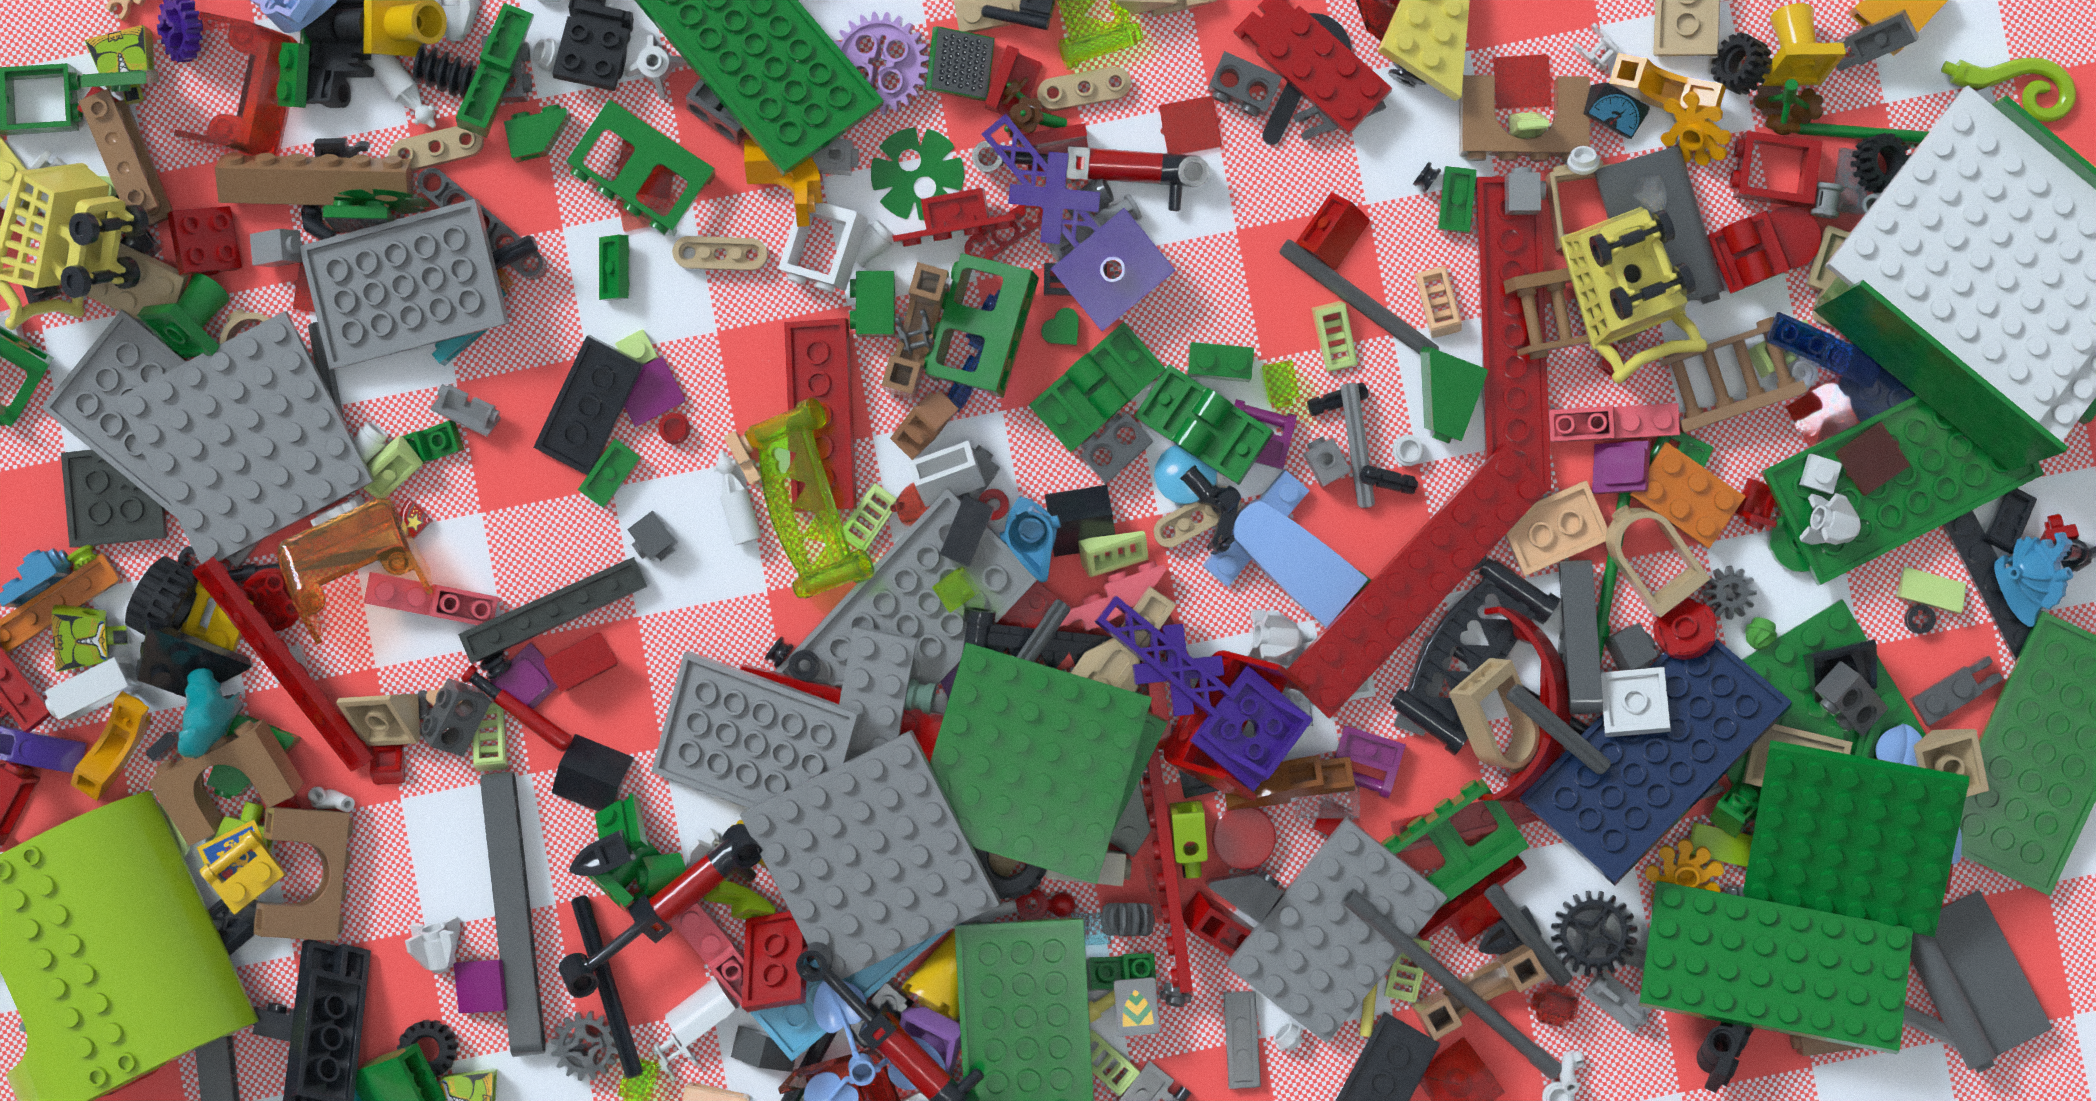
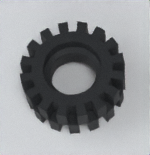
[1711,32,1772,95]
[1851,133,1912,193]
[397,1019,458,1078]

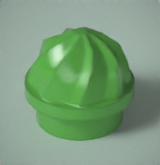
[1745,617,1777,650]

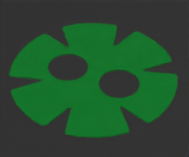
[871,127,964,221]
[334,189,430,214]

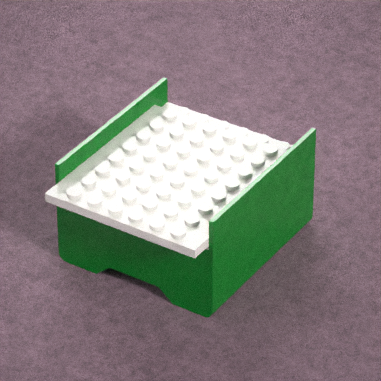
[1813,86,2096,471]

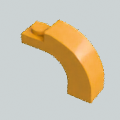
[1609,53,1726,111]
[744,139,823,227]
[70,690,151,801]

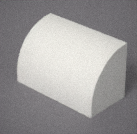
[909,440,986,507]
[665,977,739,1048]

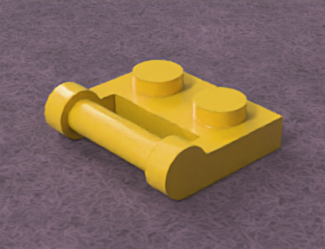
[180,581,254,652]
[199,829,287,915]

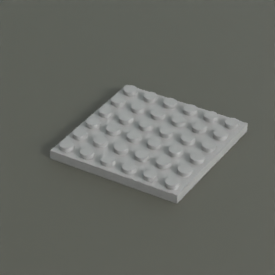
[116,311,375,564]
[740,730,1001,980]

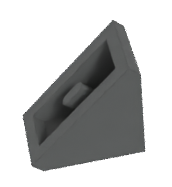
[731,1025,796,1072]

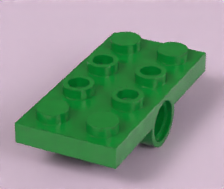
[1029,322,1165,453]
[1134,364,1274,485]

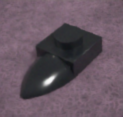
[569,829,636,876]
[1478,905,1542,954]

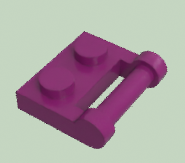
[1234,399,1297,470]
[1334,725,1406,799]

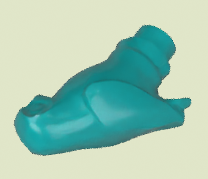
[178,668,244,759]

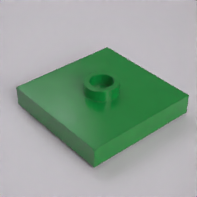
[80,70,159,92]

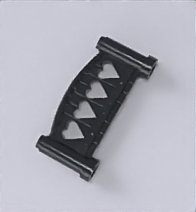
[1389,558,1561,756]
[962,607,1142,693]

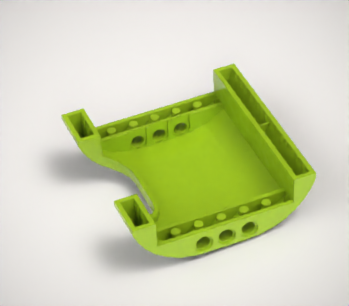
[0,790,259,1101]

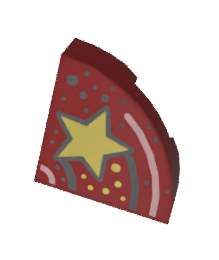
[399,498,433,543]

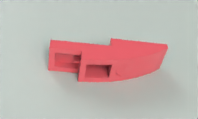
[1549,403,1680,442]
[1059,561,1166,631]
[363,572,499,625]
[672,902,749,1013]

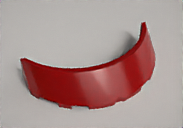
[1478,606,1571,802]

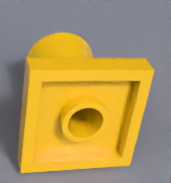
[363,0,447,57]
[1762,3,1846,86]

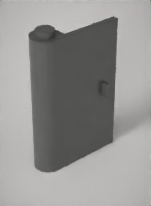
[1594,146,1725,305]
[1910,890,2053,1073]

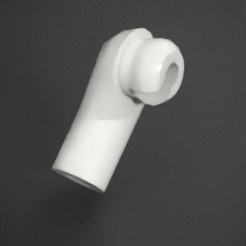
[308,786,355,812]
[1559,1051,1584,1095]

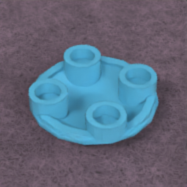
[1154,445,1217,506]

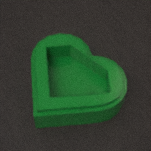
[1041,308,1079,346]

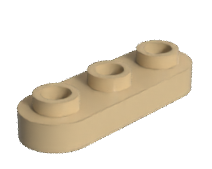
[1037,67,1131,111]
[389,126,484,171]
[672,236,768,271]
[1153,486,1241,548]

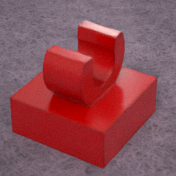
[2040,514,2079,544]

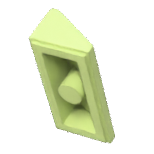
[363,435,423,502]
[1896,567,1966,614]

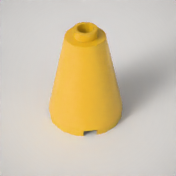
[901,930,960,1021]

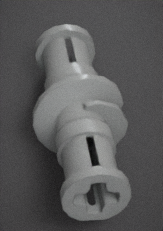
[1047,194,1142,262]

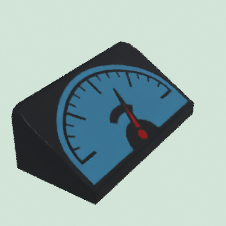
[1583,82,1650,139]

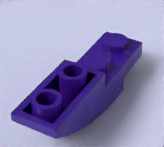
[0,725,88,773]

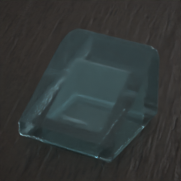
[1071,912,1111,946]

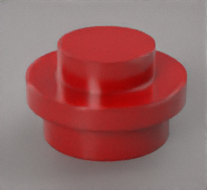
[658,413,690,445]

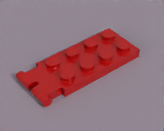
[1233,0,1392,136]

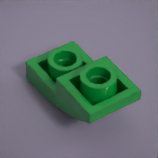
[390,420,464,464]
[1086,953,1157,991]

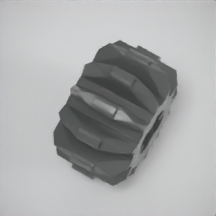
[1701,565,1757,620]
[1101,903,1155,936]

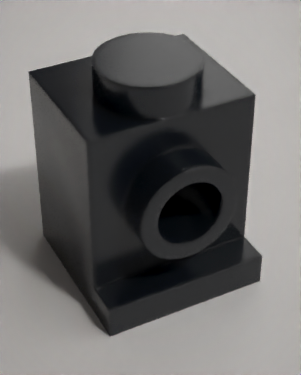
[252,1002,294,1042]

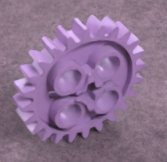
[833,11,929,115]

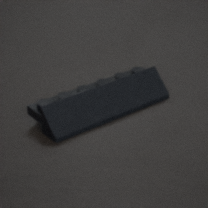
[283,939,371,1101]

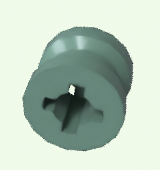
[904,678,937,715]

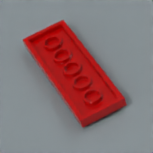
[784,318,857,512]

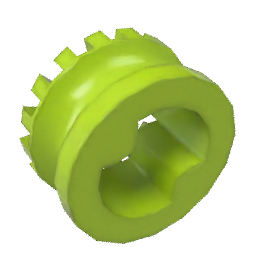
[67,544,99,571]

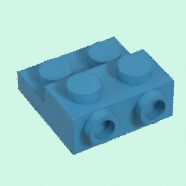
[0,548,73,608]

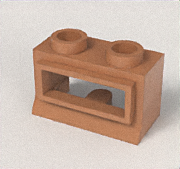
[889,390,959,460]

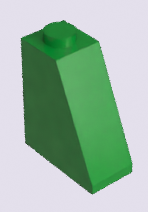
[1420,346,1489,444]
[206,713,301,800]
[355,1043,447,1101]

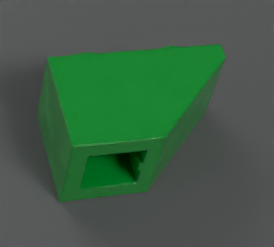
[504,105,571,163]
[1709,782,1760,839]

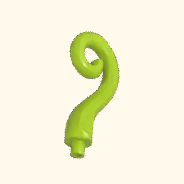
[1941,57,2076,122]

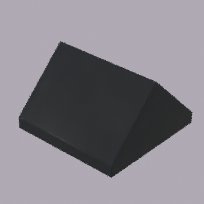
[1045,485,1115,557]
[1803,639,1877,703]
[551,734,635,812]

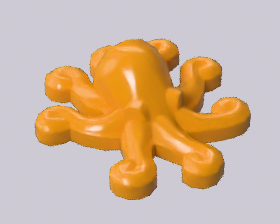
[1660,91,1732,166]
[1645,838,1724,903]

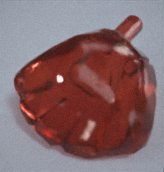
[890,482,930,527]

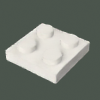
[1601,667,1670,737]

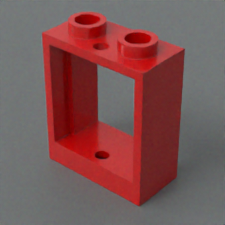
[1729,131,1823,208]
[0,761,41,846]

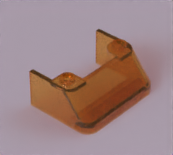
[277,498,434,645]

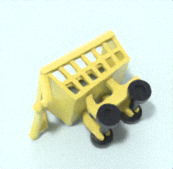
[0,163,149,330]
[1559,207,1708,384]

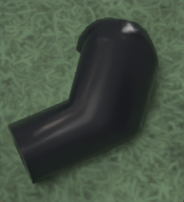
[301,205,337,240]

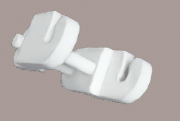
[1572,23,1620,70]
[653,1032,699,1082]

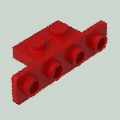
[892,188,1021,247]
[1418,855,1527,944]

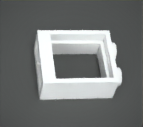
[778,203,869,293]
[45,657,144,720]

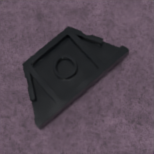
[135,620,251,698]

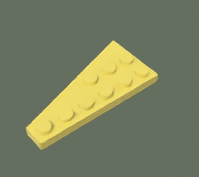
[1378,0,1470,101]

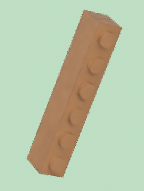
[215,152,414,207]

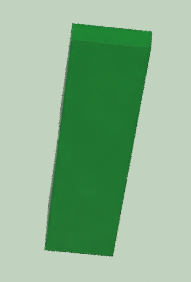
[456,3,534,138]

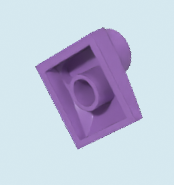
[899,1007,961,1077]

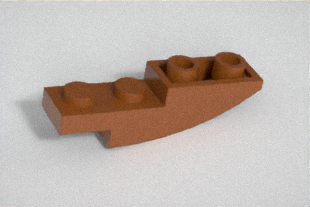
[1225,755,1355,811]

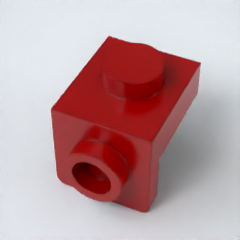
[1735,478,1777,530]

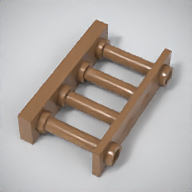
[79,88,173,228]
[1503,267,1647,360]
[1659,316,1807,433]

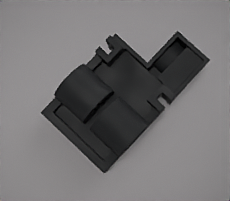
[304,0,375,108]
[552,0,634,91]
[1697,1022,1755,1093]

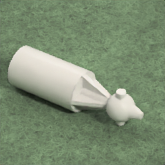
[364,54,436,128]
[713,450,762,546]

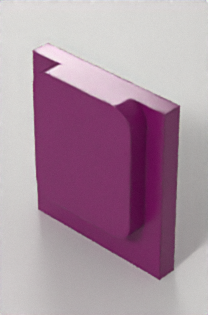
[625,356,686,427]
[1592,440,1650,495]
[489,642,556,710]
[453,959,508,1014]

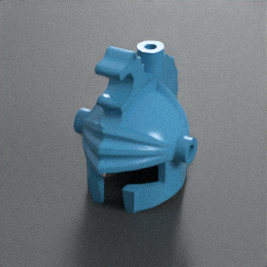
[999,496,1061,583]
[1994,532,2073,627]

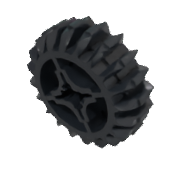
[1551,891,1638,978]

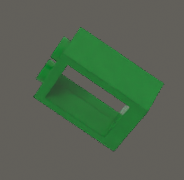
[0,63,83,136]

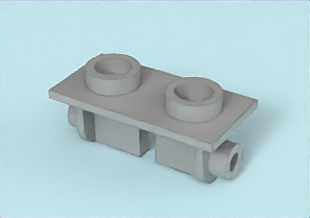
[430,384,501,437]
[1583,968,1652,1034]

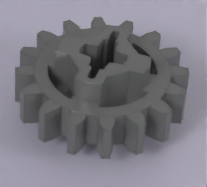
[551,1010,618,1081]

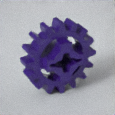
[157,0,203,63]

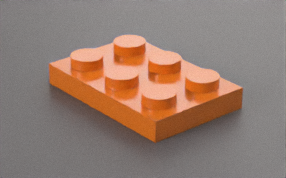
[1629,442,1745,549]

